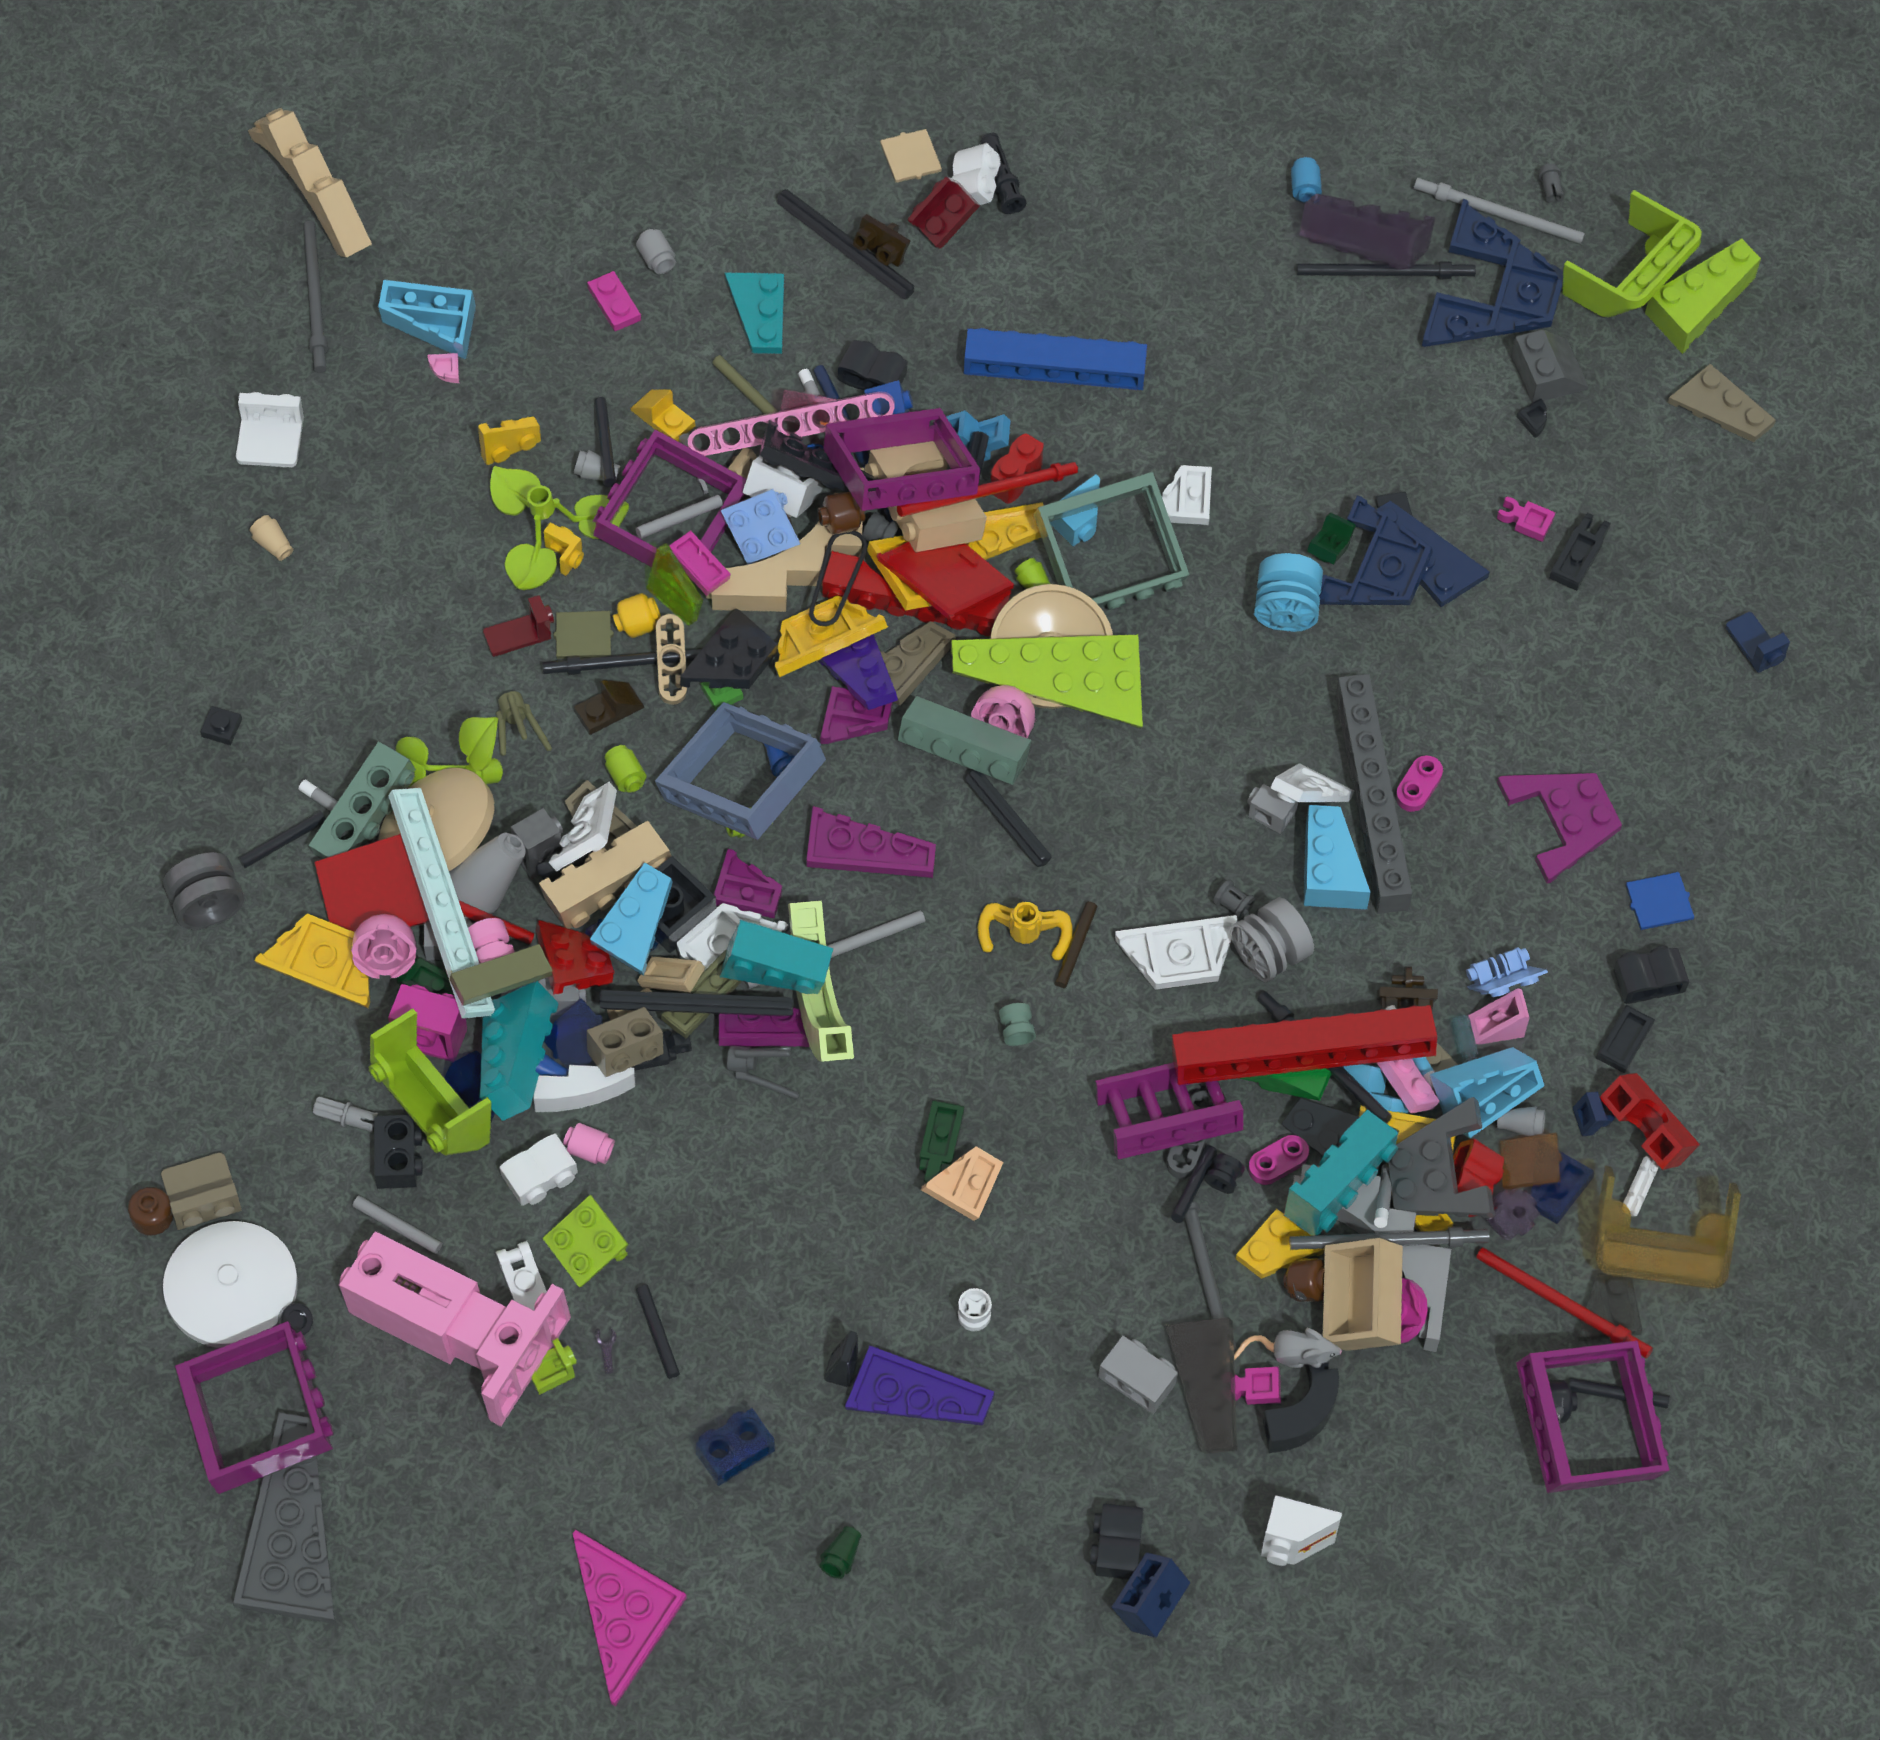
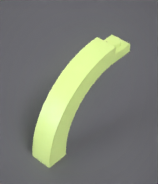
[788,901,854,1062]

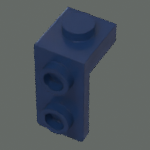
[1725,612,1790,673]

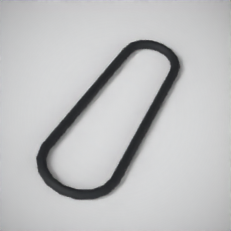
[809,531,868,626]

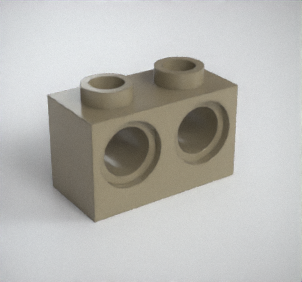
[587,1007,663,1077]

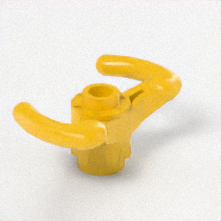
[977,902,1073,961]

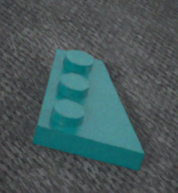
[725,272,784,354]

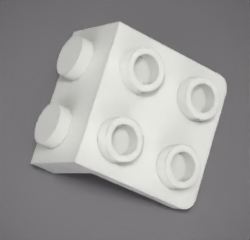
[236,392,304,467]

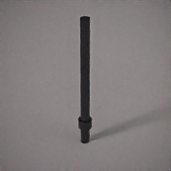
[1297,261,1476,279]
[542,647,704,675]
[1257,991,1392,1124]

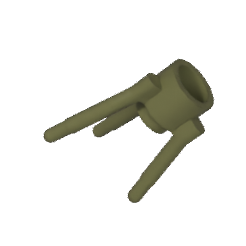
[496,691,552,756]

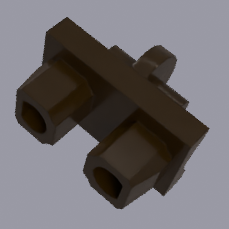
[853,214,911,267]
[1377,966,1438,1010]

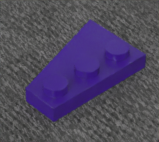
[817,634,898,710]

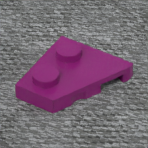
[820,686,893,744]

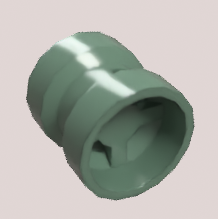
[999,1003,1036,1046]

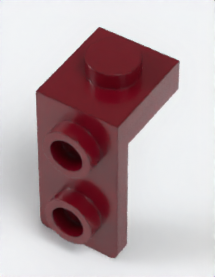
[483,595,554,657]

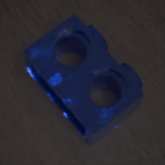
[696,1408,775,1487]

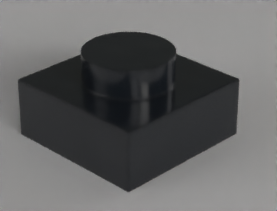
[200,706,242,745]

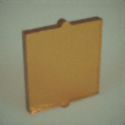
[1500,1132,1563,1190]

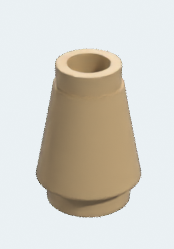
[250,515,294,561]

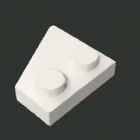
[1150,465,1212,525]

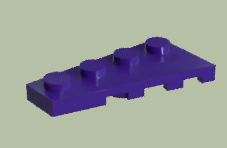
[845,1345,995,1426]

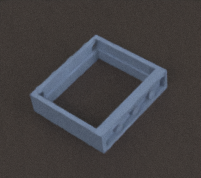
[655,702,826,840]

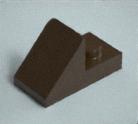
[574,680,644,735]

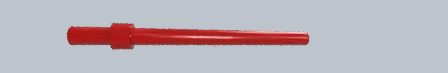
[1476,1247,1653,1359]

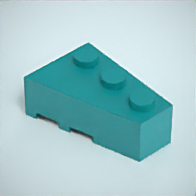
[720,920,834,994]

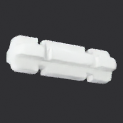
[1621,1156,1659,1217]

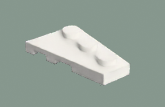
[1271,763,1355,803]
[549,782,617,872]

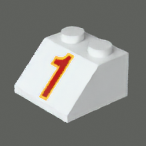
[1261,1495,1342,1566]

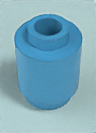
[1291,157,1322,203]

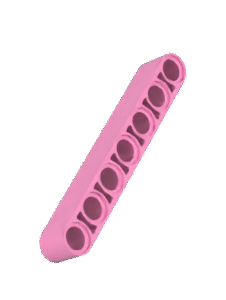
[688,392,895,456]

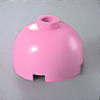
[971,685,1035,738]
[351,914,417,979]

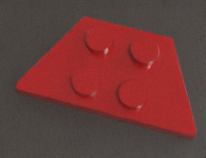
[536,920,614,994]

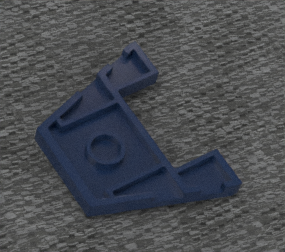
[1319,495,1433,605]

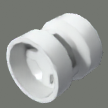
[958,1288,992,1331]

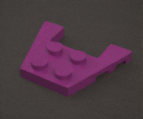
[1497,773,1622,884]

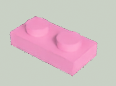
[1377,1059,1440,1113]

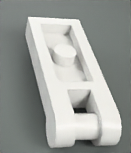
[495,1241,547,1311]

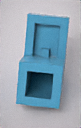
[946,411,1011,461]

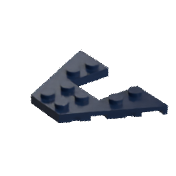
[1422,199,1563,347]

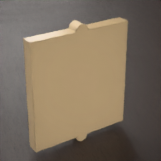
[880,129,942,183]

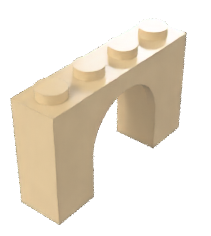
[865,441,987,553]

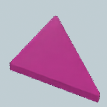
[573,1530,687,1706]

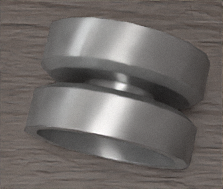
[163,852,245,930]

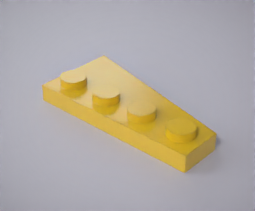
[965,502,1044,560]

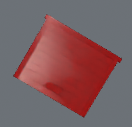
[876,542,1014,621]
[314,834,430,932]

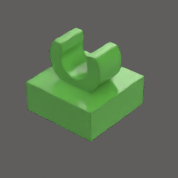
[701,682,743,711]

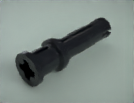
[980,133,1027,215]

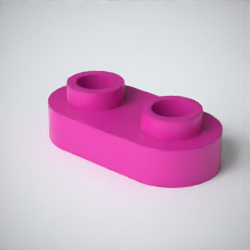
[1396,756,1443,812]
[1248,1135,1309,1185]

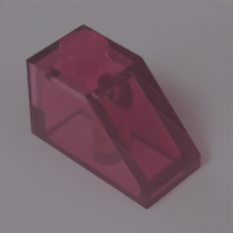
[781,388,839,426]

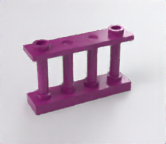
[1095,1062,1243,1160]

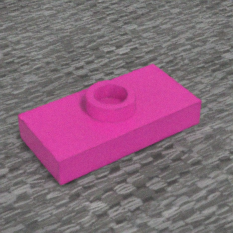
[666,530,731,596]

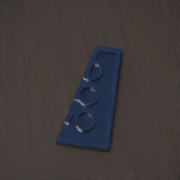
[1376,501,1490,607]

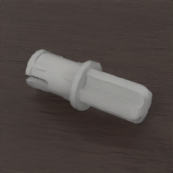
[313,1096,379,1133]

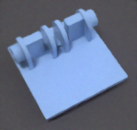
[721,489,800,564]
[1466,947,1548,997]

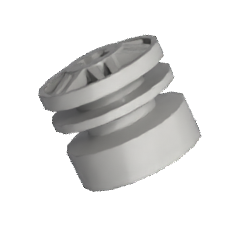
[1230,897,1314,982]

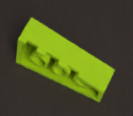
[1645,239,1761,354]

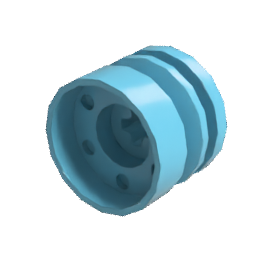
[1254,553,1323,632]

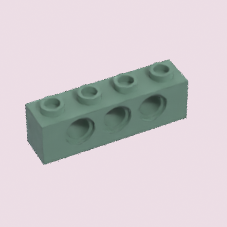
[308,741,416,859]

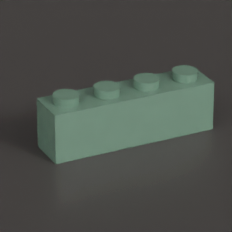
[898,696,1031,785]

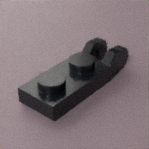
[1549,513,1611,591]

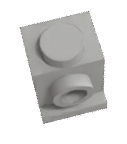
[1247,784,1298,834]

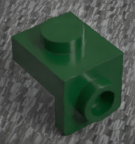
[1307,513,1356,565]

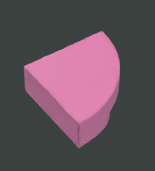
[428,353,459,383]

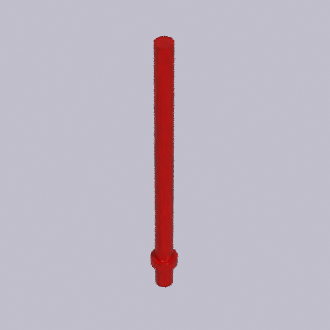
[897,462,1078,517]

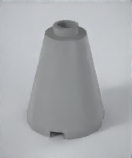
[449,833,526,914]

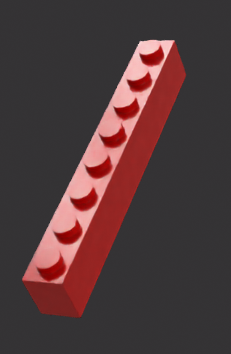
[1172,1005,1437,1085]

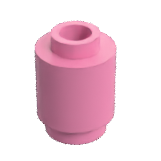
[563,1123,615,1164]

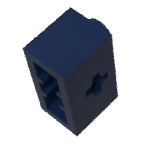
[1112,1552,1190,1638]

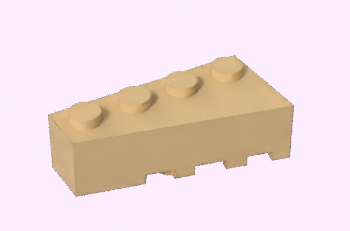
[539,821,671,929]

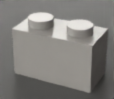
[1098,1336,1178,1414]

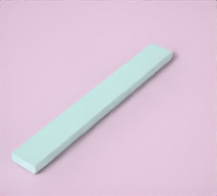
[388,788,495,1018]

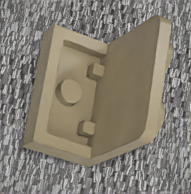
[161,1153,242,1230]

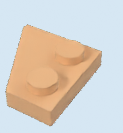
[921,1147,1003,1221]

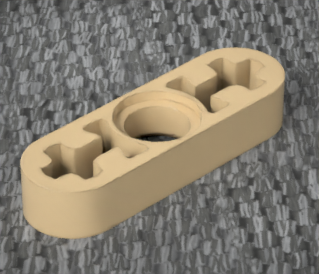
[656,614,687,705]

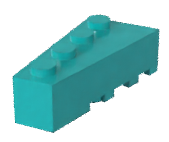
[480,981,559,1121]
[1284,1110,1399,1236]

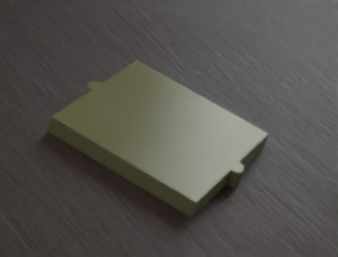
[553,611,614,659]

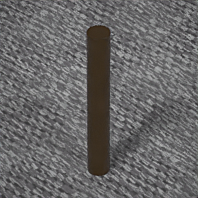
[1054,901,1098,989]

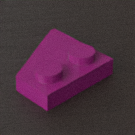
[714,849,782,919]

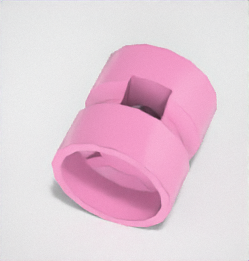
[468,918,515,964]

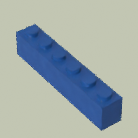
[964,328,1147,390]

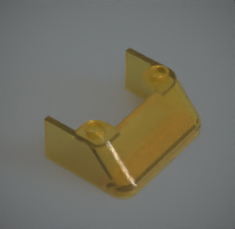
[1595,1166,1741,1289]

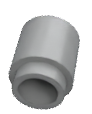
[636,229,676,274]

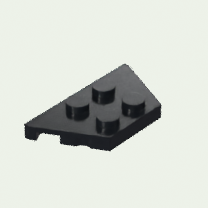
[680,609,778,689]

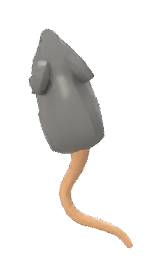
[1222,1327,1342,1368]

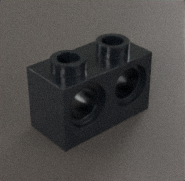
[374,1115,423,1189]

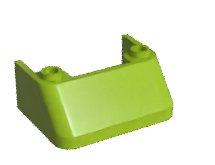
[1562,190,1701,317]
[369,1009,491,1155]

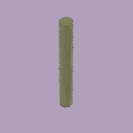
[712,355,779,414]

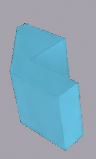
[1344,1064,1408,1113]

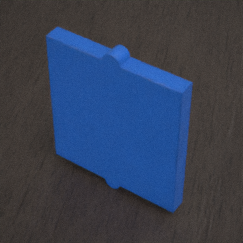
[1626,872,1694,930]

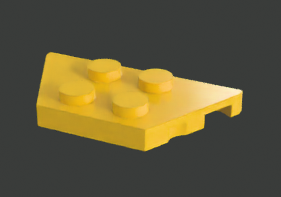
[775,595,888,677]
[255,913,370,1008]

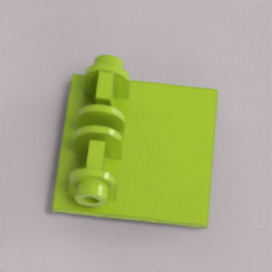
[543,1195,629,1288]

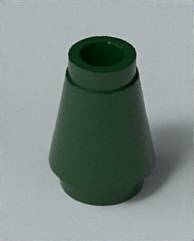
[820,1526,862,1579]

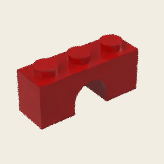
[1600,1073,1700,1170]

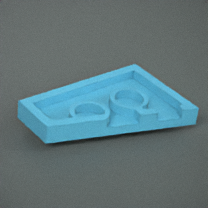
[590,863,673,976]

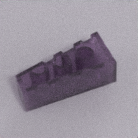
[1299,193,1435,269]

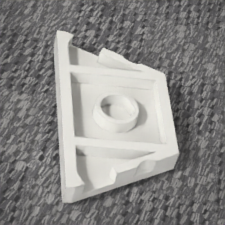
[676,903,789,972]
[1115,915,1237,990]

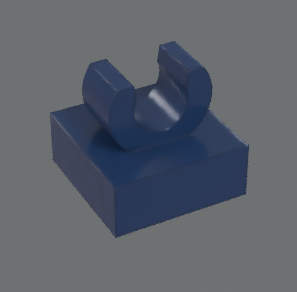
[1572,1091,1615,1136]

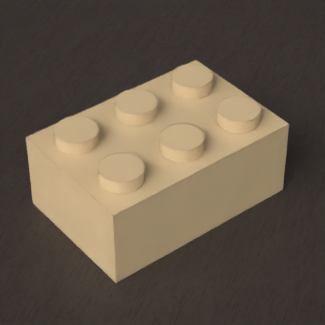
[1323,1238,1403,1351]

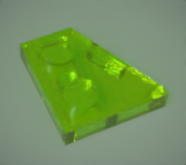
[646,543,703,626]

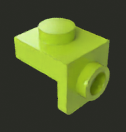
[531,1338,577,1395]

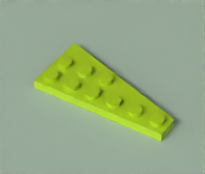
[951,635,1143,729]

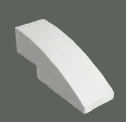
[534,1065,635,1112]

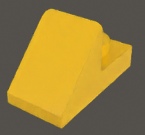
[631,389,695,441]

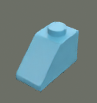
[1050,474,1100,546]

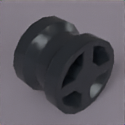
[1204,1153,1245,1194]

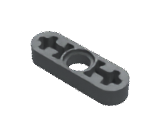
[1167,1091,1214,1179]

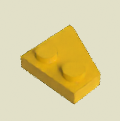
[478,417,541,466]
[1236,1209,1325,1279]

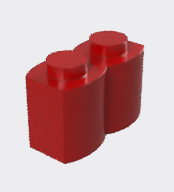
[991,433,1044,504]
[1453,1138,1504,1217]

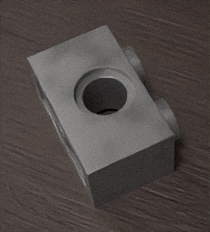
[511,808,563,879]

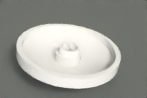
[163,1221,298,1348]

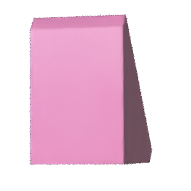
[1468,988,1529,1045]

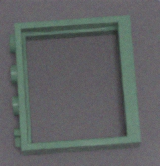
[1033,472,1189,610]

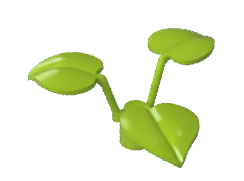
[490,466,629,590]
[396,717,503,848]

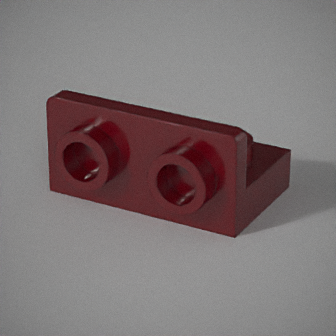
[908,177,980,249]

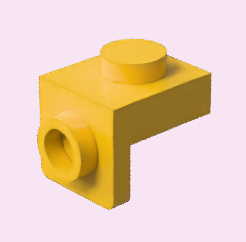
[544,522,584,576]

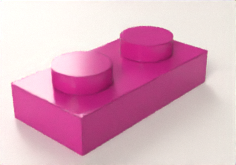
[587,271,641,332]

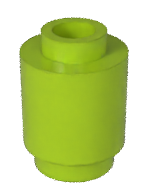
[604,745,646,793]

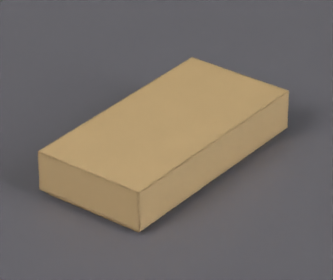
[637,956,705,993]

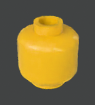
[613,593,661,638]

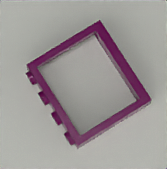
[824,408,980,511]
[592,429,747,587]
[175,1321,334,1494]
[1516,1341,1670,1493]

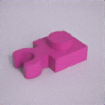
[1497,497,1556,542]
[1222,1367,1281,1405]

